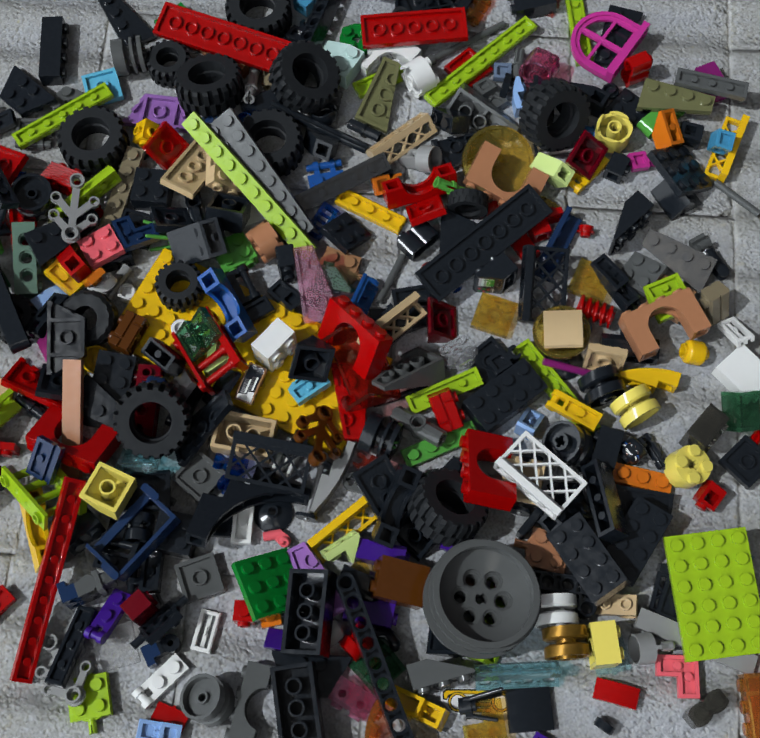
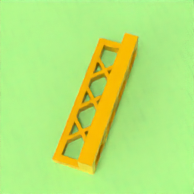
[704,114,750,183]
[307,496,377,564]

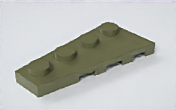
[354,56,400,134]

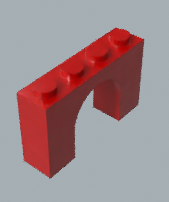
[317,295,393,380]
[25,405,121,474]
[459,428,517,512]

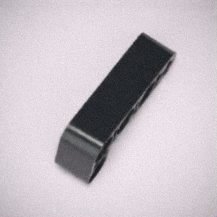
[533,569,597,620]

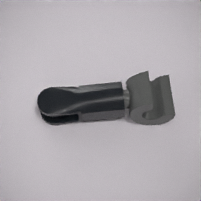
[689,233,729,281]

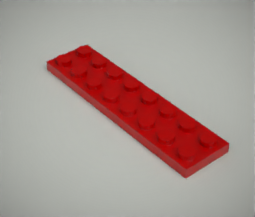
[152,1,291,72]

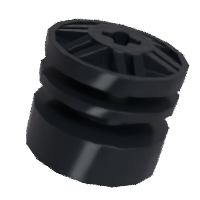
[357,412,404,460]

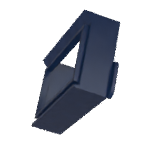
[85,483,181,582]

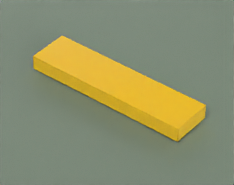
[334,190,407,235]

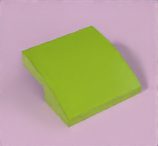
[643,273,686,324]

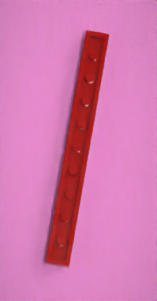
[10,476,86,684]

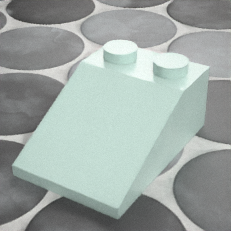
[322,39,365,89]

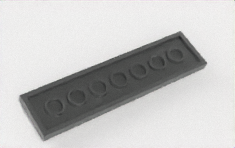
[209,108,316,245]

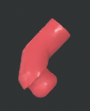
[263,529,291,548]

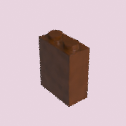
[368,555,430,610]

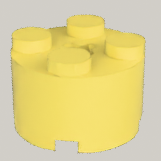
[594,111,633,153]
[664,444,713,489]

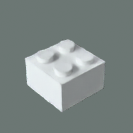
[251,317,297,372]

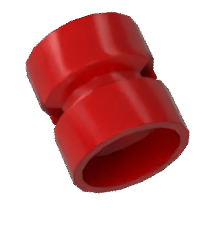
[338,622,373,662]

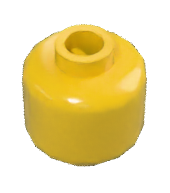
[679,339,710,366]

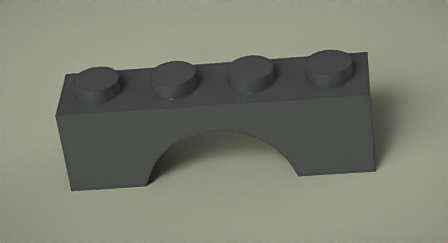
[224,661,273,738]

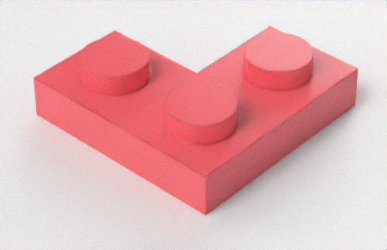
[655,654,700,699]

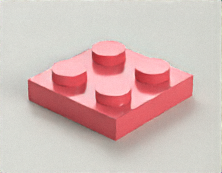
[77,224,126,271]

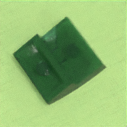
[176,307,222,362]

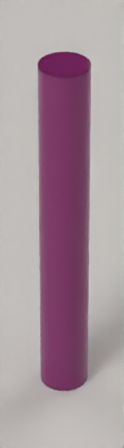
[542,358,592,376]

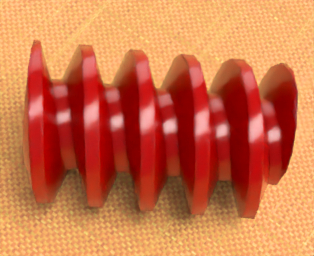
[576,294,617,329]

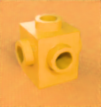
[132,118,160,148]

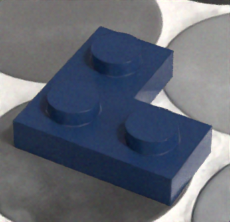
[111,215,161,252]

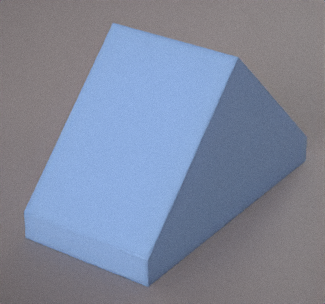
[514,407,545,440]

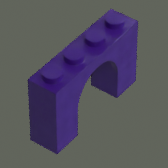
[342,538,410,630]

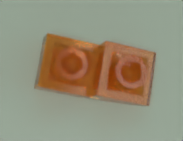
[365,700,383,738]

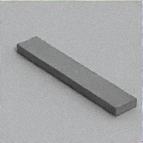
[633,607,758,676]

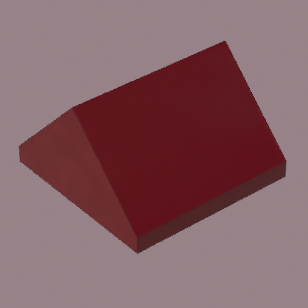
[565,130,608,180]
[427,297,457,343]

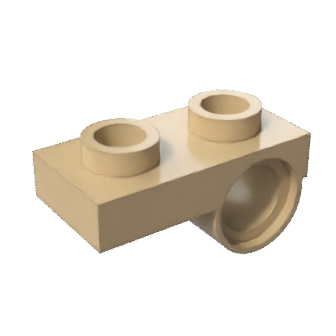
[595,594,638,619]

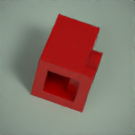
[692,480,727,512]

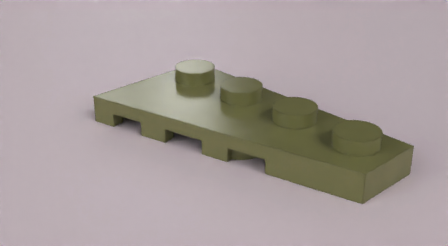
[636,78,716,115]

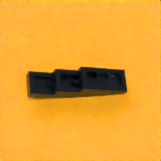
[590,253,642,312]

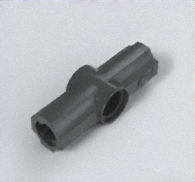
[390,406,448,447]

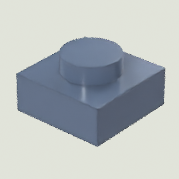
[493,62,512,82]

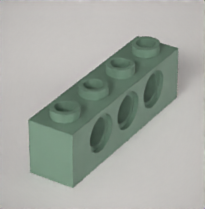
[11,221,43,299]

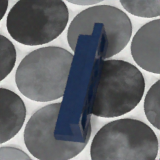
[535,206,582,282]

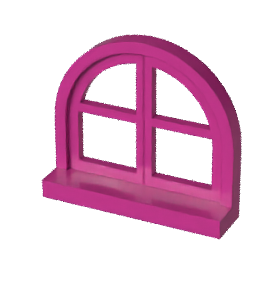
[570,11,650,83]

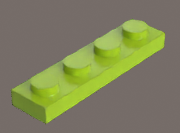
[405,367,484,414]

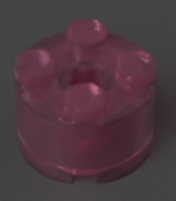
[519,47,560,87]

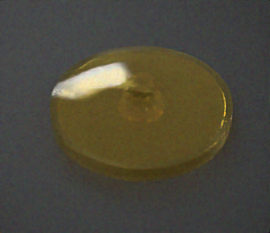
[462,125,534,192]

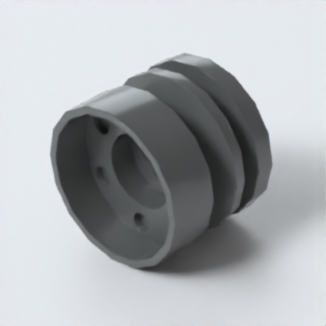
[110,35,148,77]

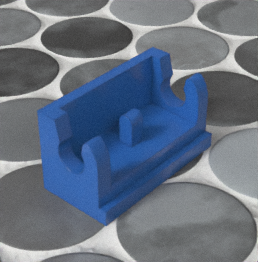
[350,273,379,315]

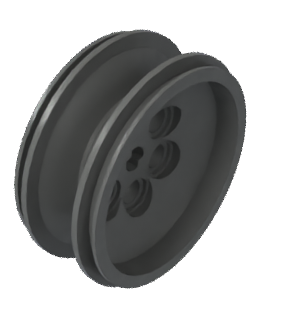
[423,539,541,659]

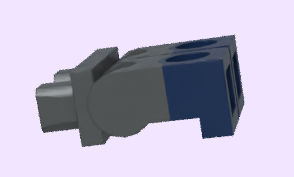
[56,569,118,610]

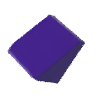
[264,628,283,651]

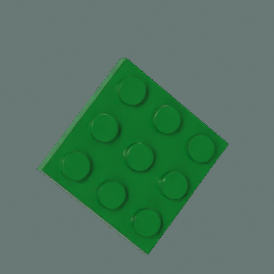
[231,547,293,622]

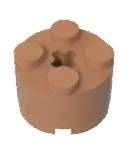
[245,220,284,264]

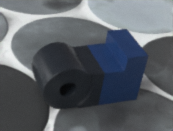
[140,634,182,669]

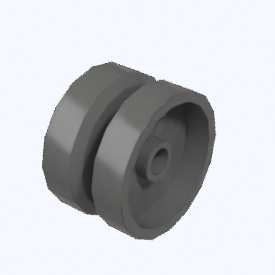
[180,673,235,727]

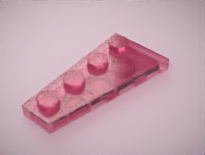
[293,245,334,324]

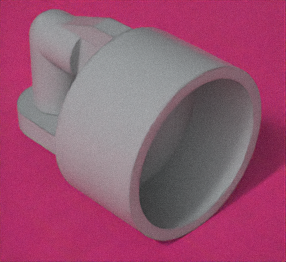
[399,145,442,173]
[628,632,675,666]

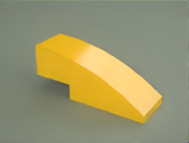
[618,368,682,394]
[385,684,450,732]

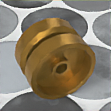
[541,624,591,661]

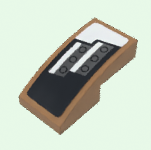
[234,362,268,405]

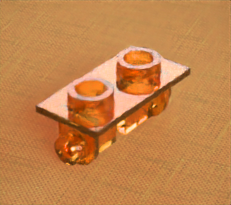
[466,0,491,27]

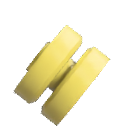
[609,383,661,430]

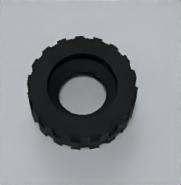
[447,188,489,220]

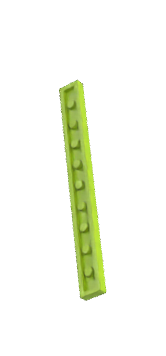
[181,111,318,260]

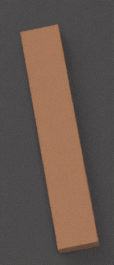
[61,359,84,478]

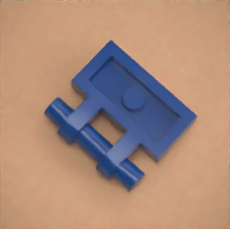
[305,159,343,188]

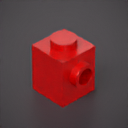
[233,600,256,628]

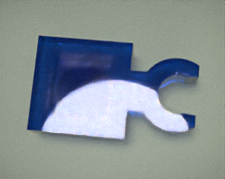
[212,453,249,478]

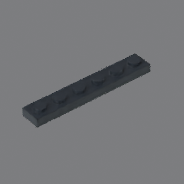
[294,152,392,211]

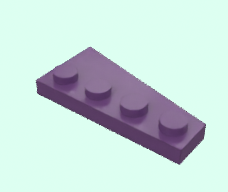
[287,542,352,617]

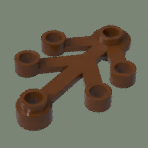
[293,405,344,467]

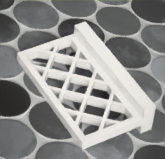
[493,431,588,521]

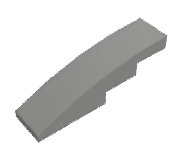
[310,441,356,516]

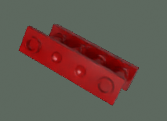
[171,306,249,396]

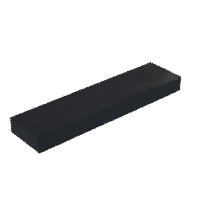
[44,605,99,689]

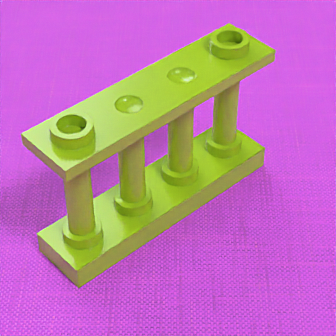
[0,466,87,531]

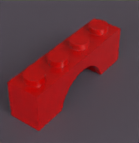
[381,162,457,210]

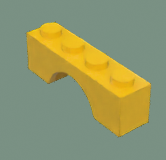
[19,487,49,573]

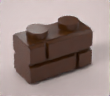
[108,310,150,356]

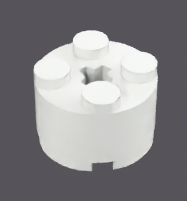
[400,56,440,98]

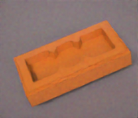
[81,267,106,287]

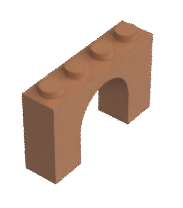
[462,140,549,206]
[618,287,712,362]

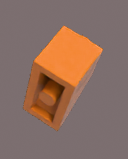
[652,108,685,149]

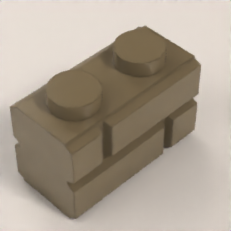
[699,280,730,326]

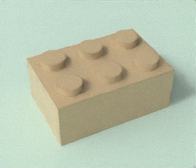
[210,411,279,464]

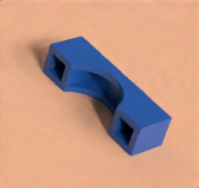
[197,267,258,343]

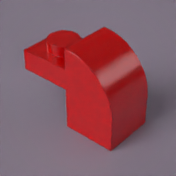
[528,206,564,243]

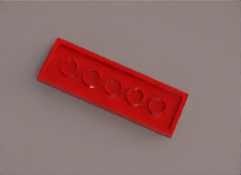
[360,7,468,49]

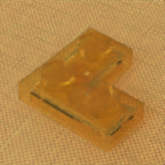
[462,698,508,738]

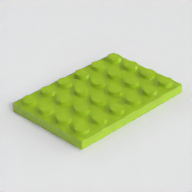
[663,527,760,663]

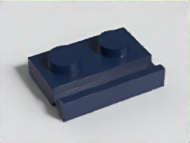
[26,435,66,485]

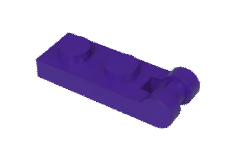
[83,588,131,645]

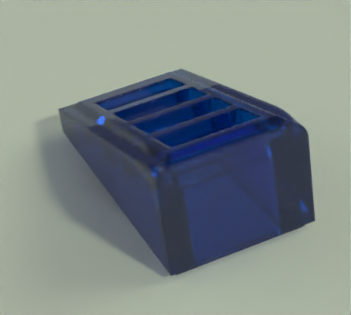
[308,201,341,241]

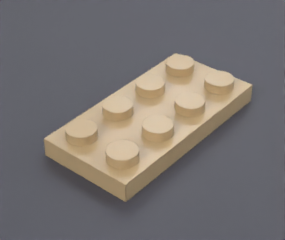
[160,139,207,199]

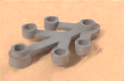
[48,173,100,244]
[35,634,94,707]

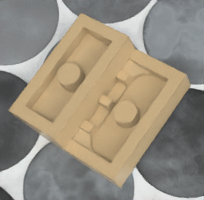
[543,310,583,349]

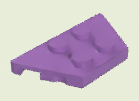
[122,94,189,133]

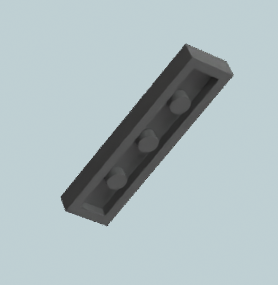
[674,67,749,102]

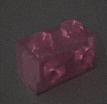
[328,676,377,722]

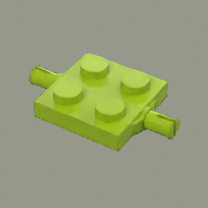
[68,661,113,735]

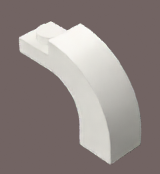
[361,45,422,77]

